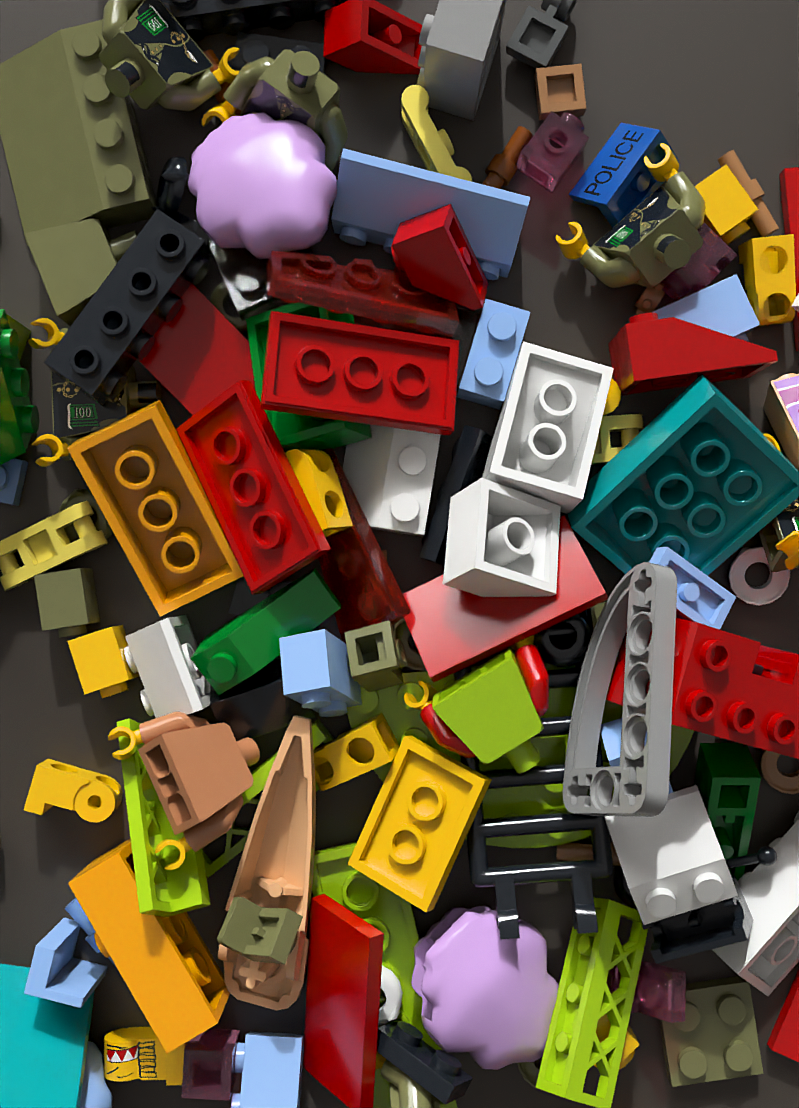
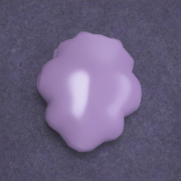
[188,113,337,259]
[411,906,559,1070]

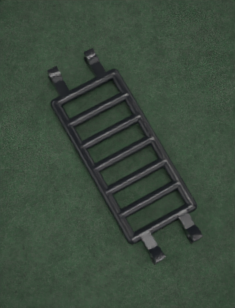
[453,609,613,940]

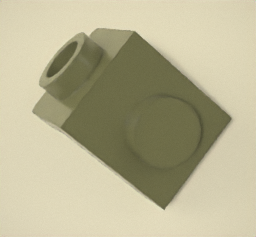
[217,897,303,965]

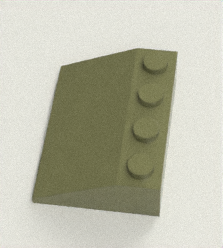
[0,19,158,247]

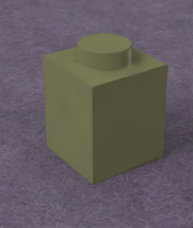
[34,568,100,638]

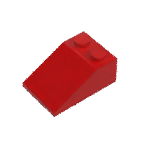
[608,313,778,396]

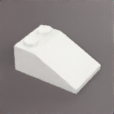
[482,341,614,514]

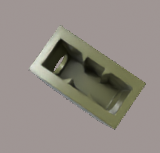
[24,218,138,326]

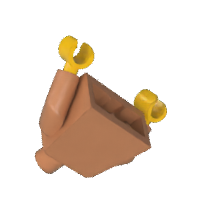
[108,711,260,870]

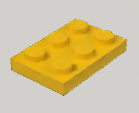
[348,736,492,912]

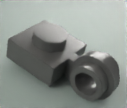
[506,0,577,69]

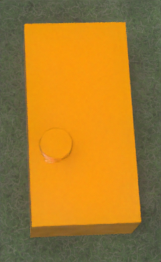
[67,400,243,617]
[68,838,230,1054]

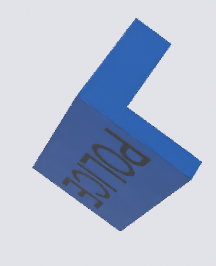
[569,123,679,228]

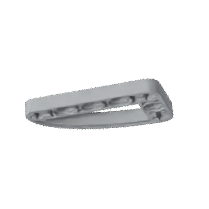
[563,562,677,817]

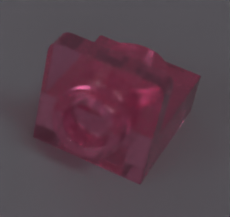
[611,962,686,1023]

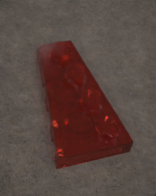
[267,251,459,337]
[319,448,411,644]

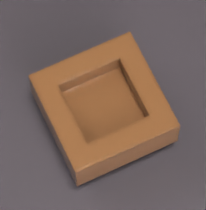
[534,64,587,120]

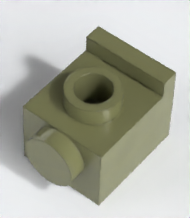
[344,621,407,692]

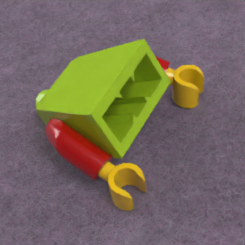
[404,635,549,773]

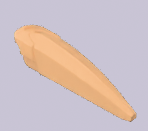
[218,716,316,1011]

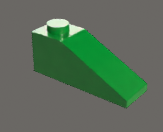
[191,568,342,695]
[694,743,761,881]

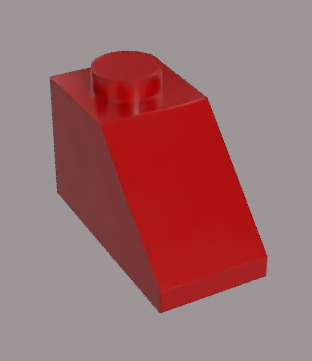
[323,0,422,75]
[391,204,488,310]

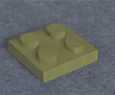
[654,976,763,1087]

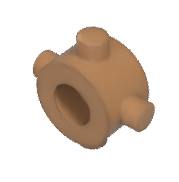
[634,282,665,315]

